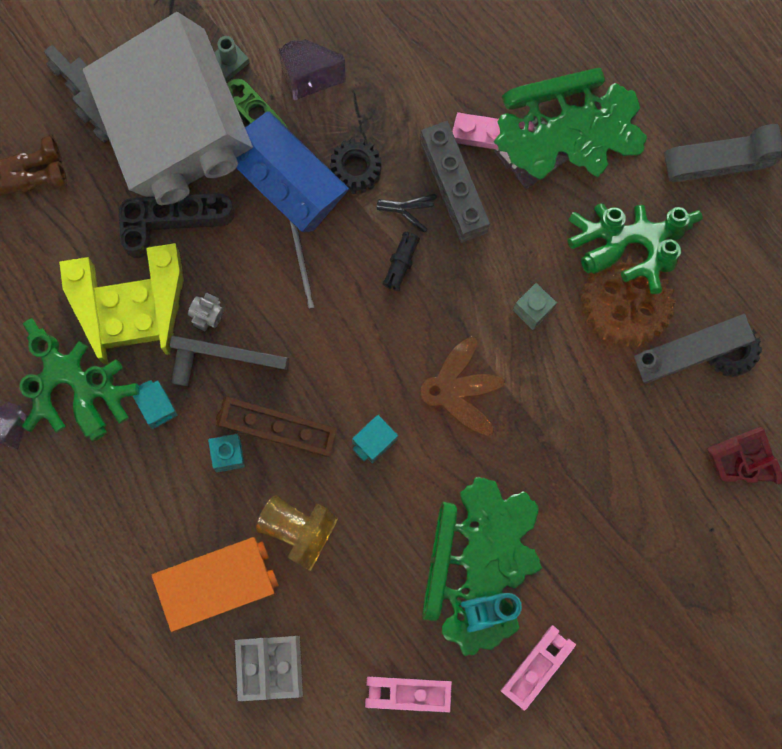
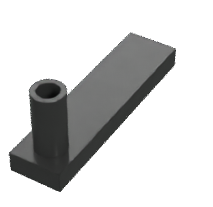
[634,313,756,384]
[170,336,289,386]

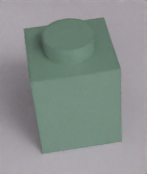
[512,283,557,330]

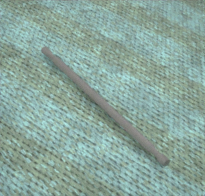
[290,221,314,309]

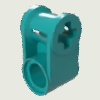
[460,593,522,632]

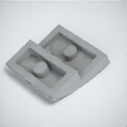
[235,636,303,701]

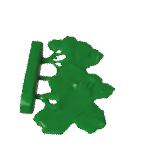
[494,68,647,179]
[422,477,542,656]

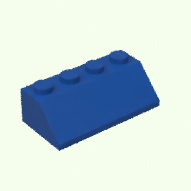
[236,111,349,232]

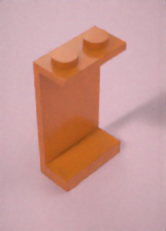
[151,537,279,632]

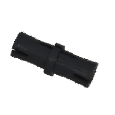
[382,232,420,291]

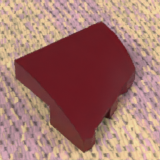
[707,426,782,484]

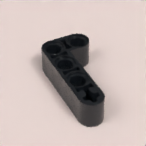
[119,193,234,258]

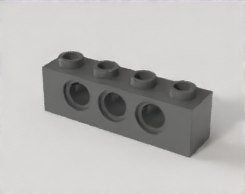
[420,120,490,243]

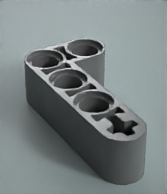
[664,124,782,182]

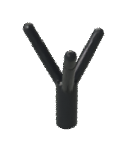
[377,194,437,232]

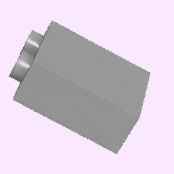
[83,12,253,205]

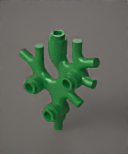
[568,203,703,294]
[20,318,140,442]

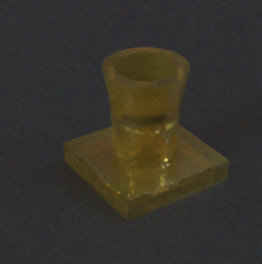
[256,495,338,571]

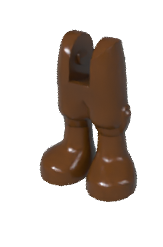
[0,134,67,195]

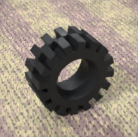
[330,138,381,194]

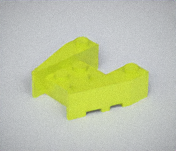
[59,243,184,365]

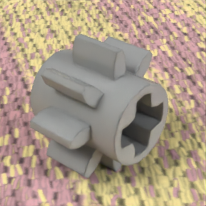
[188,293,224,331]

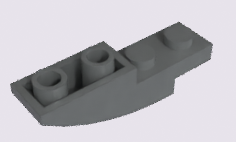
[44,44,112,145]

